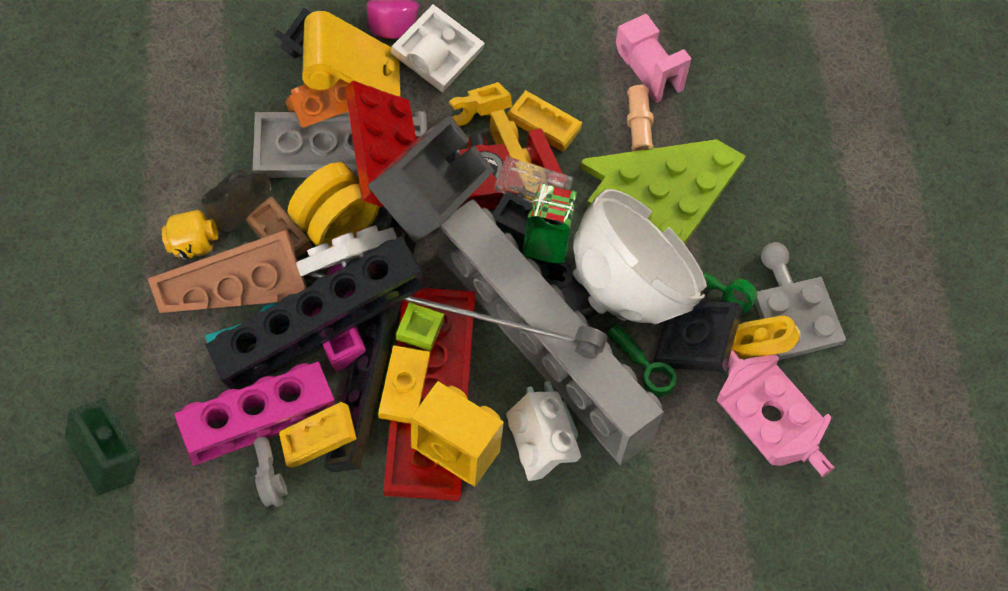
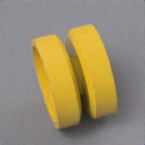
[287,162,380,248]

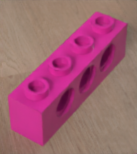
[174,361,335,466]

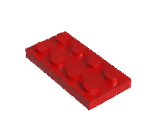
[345,80,417,208]

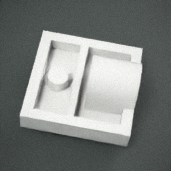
[391,5,485,93]
[296,225,397,276]

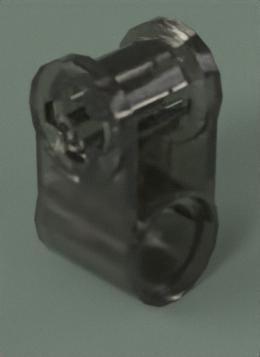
[201,170,271,232]

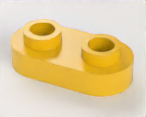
[732,315,800,359]

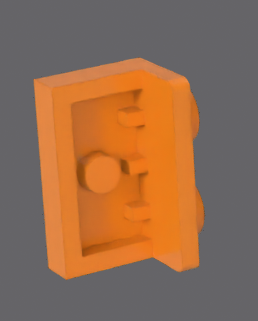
[285,79,349,128]

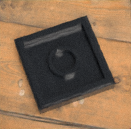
[654,301,743,372]

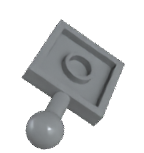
[755,242,846,360]

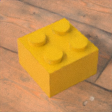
[411,381,504,487]

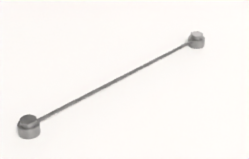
[243,242,607,358]

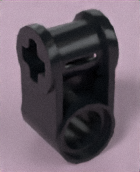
[541,261,599,320]

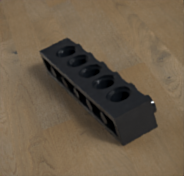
[205,236,430,390]

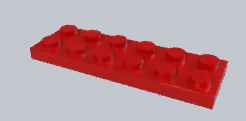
[383,288,475,501]

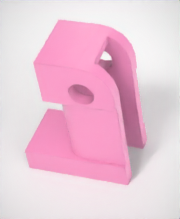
[616,14,691,103]

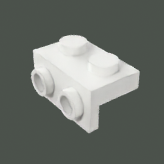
[506,391,581,481]

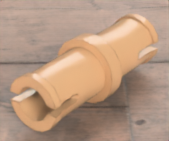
[627,85,654,152]

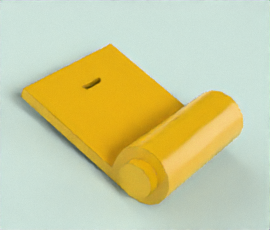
[302,11,400,96]

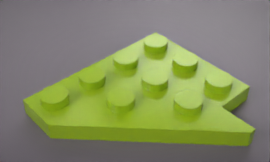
[580,139,746,244]

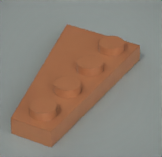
[148,230,307,313]

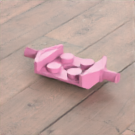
[717,350,835,478]

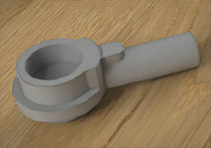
[254,437,288,507]

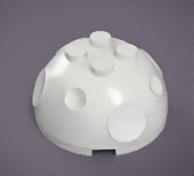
[573,189,707,324]

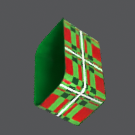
[522,183,577,264]

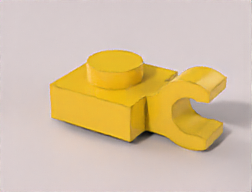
[449,82,513,126]

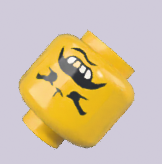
[162,210,218,260]

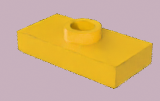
[507,90,583,152]
[378,345,430,424]
[279,402,356,468]

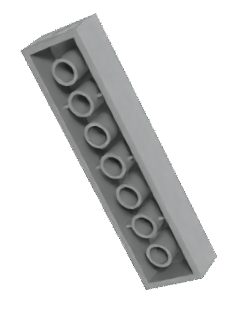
[438,199,664,466]

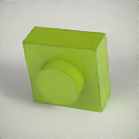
[396,302,444,352]

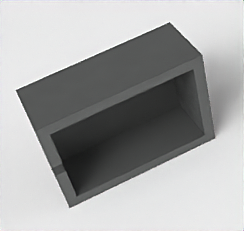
[367,115,495,243]

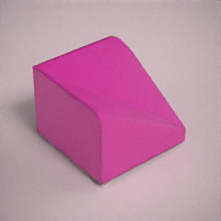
[323,326,366,372]

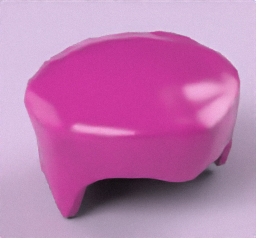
[367,0,419,39]

